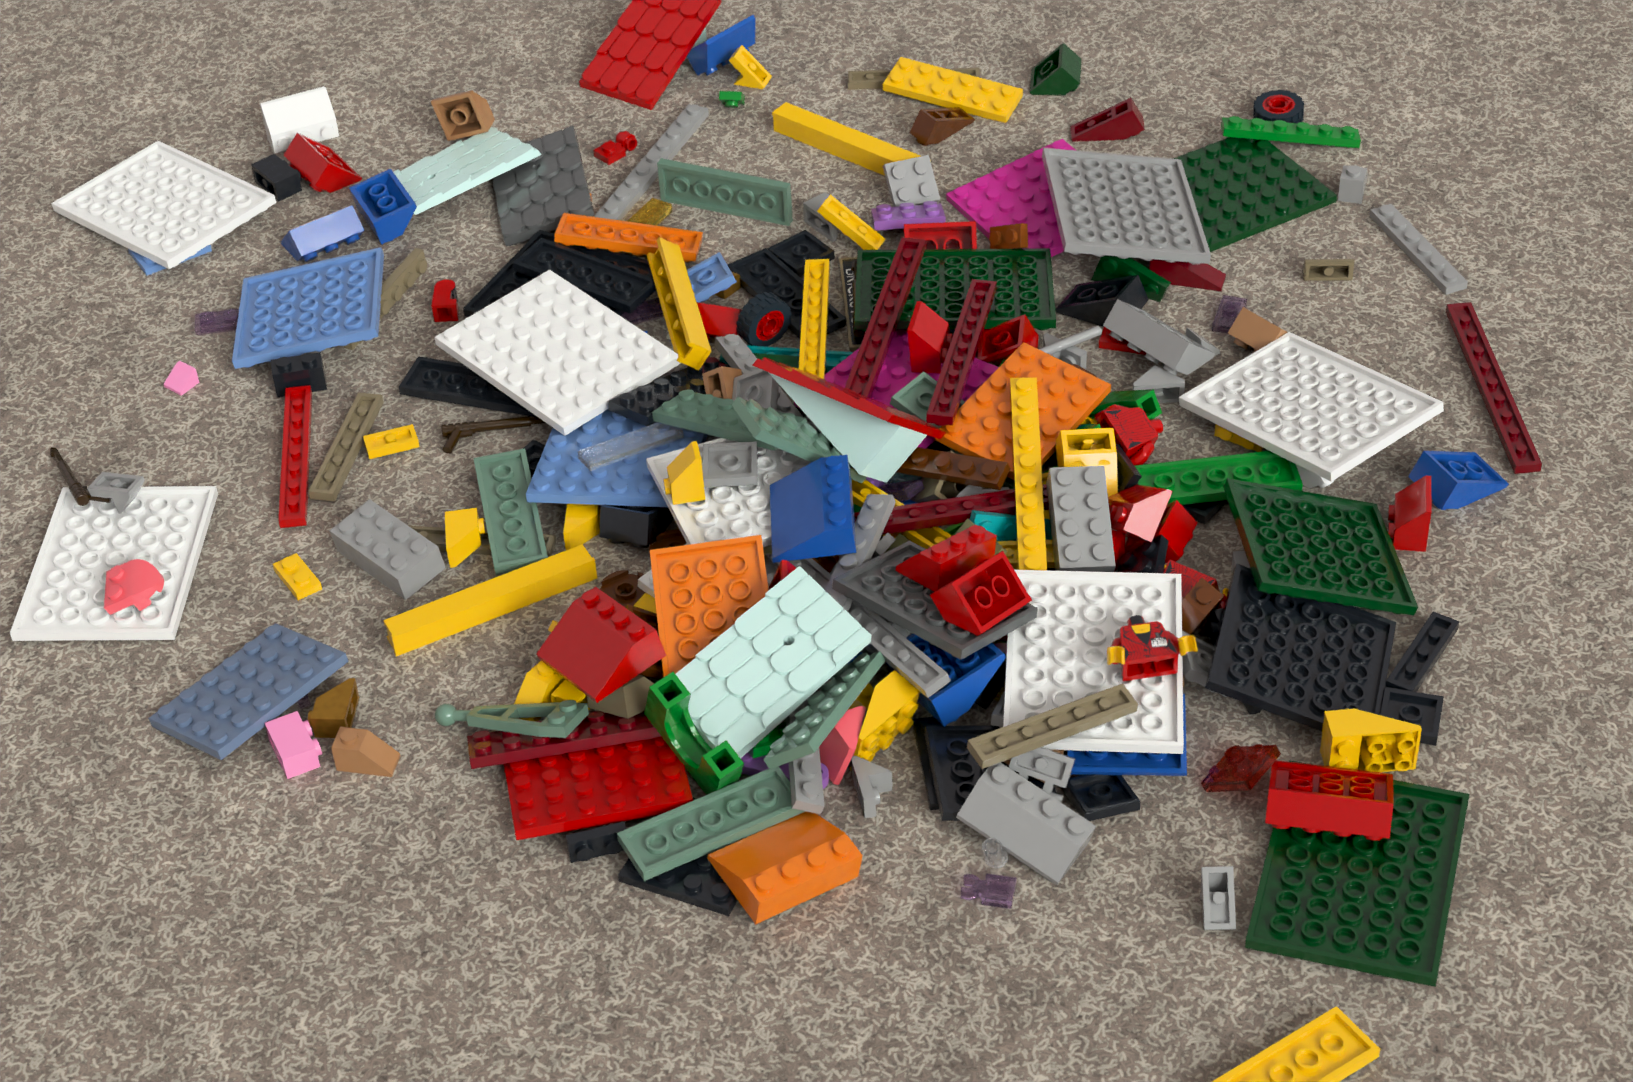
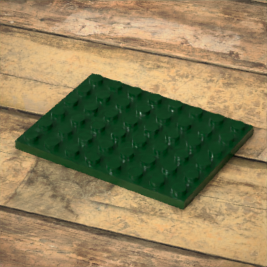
[1173,137,1337,252]
[855,248,1056,332]
[1245,760,1470,987]

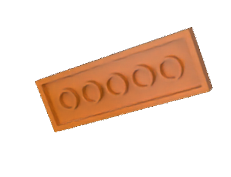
[554,213,703,262]

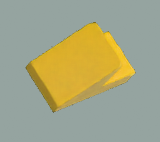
[729,45,772,89]

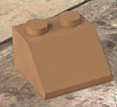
[431,90,495,141]
[1228,307,1288,353]

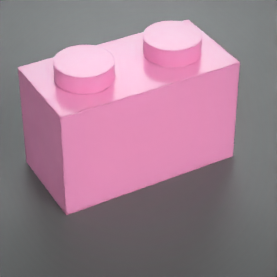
[265,711,322,779]

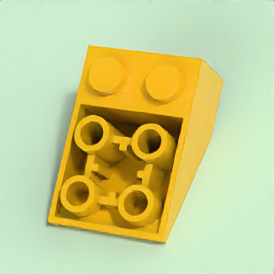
[1055,428,1118,497]
[850,670,920,770]
[1320,709,1422,772]

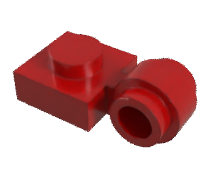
[593,131,637,165]

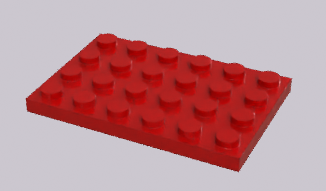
[504,737,693,841]

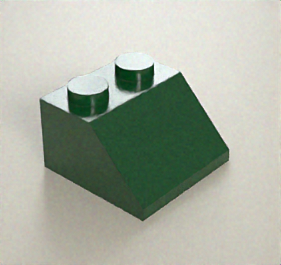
[1029,43,1082,96]

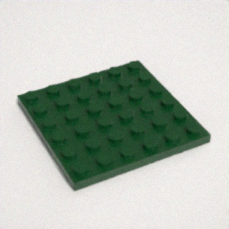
[1223,478,1418,616]

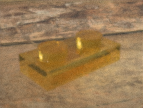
[627,198,672,226]

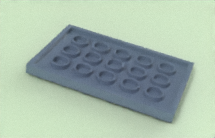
[148,623,349,760]

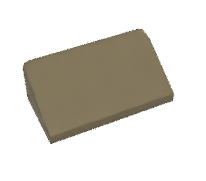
[1302,259,1354,281]

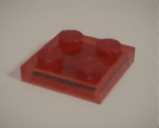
[1201,744,1281,792]

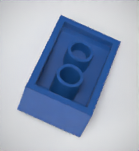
[1408,451,1509,510]

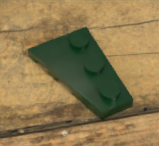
[1091,255,1171,302]

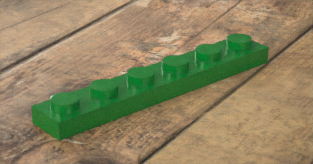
[1221,116,1361,148]

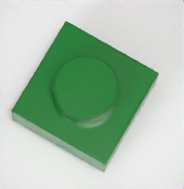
[719,91,745,108]

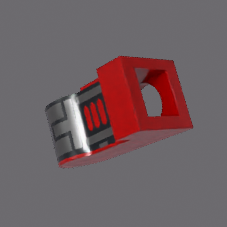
[431,279,459,322]

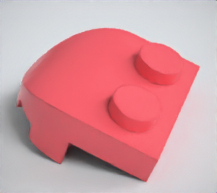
[104,559,164,615]

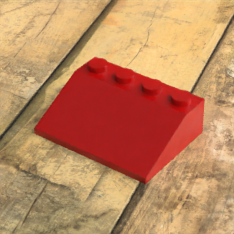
[536,587,666,703]
[1265,760,1394,841]

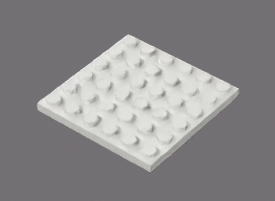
[646,438,855,547]

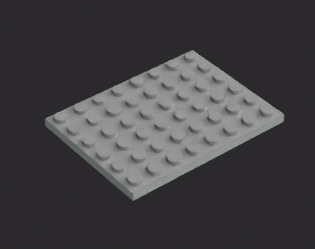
[1042,148,1211,265]

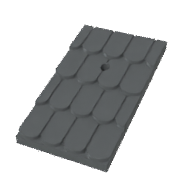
[493,126,595,246]

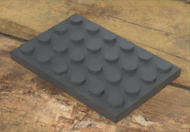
[832,541,1038,660]

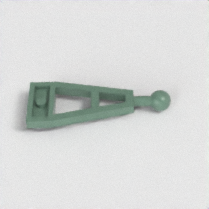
[435,700,589,738]

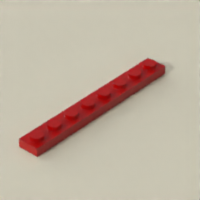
[278,385,312,528]

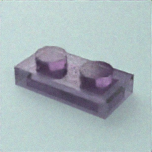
[195,309,239,335]

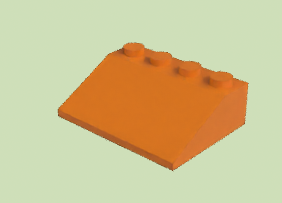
[707,812,863,924]

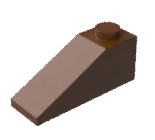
[909,107,975,146]
[1182,578,1224,635]

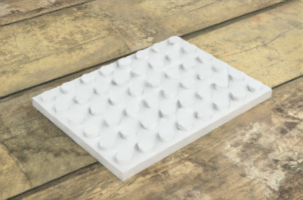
[51,141,276,269]
[435,270,681,436]
[1179,332,1444,482]
[10,486,218,641]
[1003,570,1184,754]

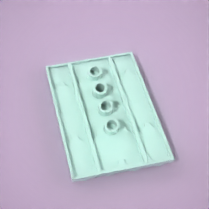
[394,127,541,215]
[676,566,871,759]

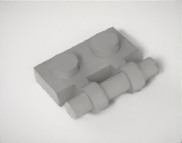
[1008,747,1075,803]

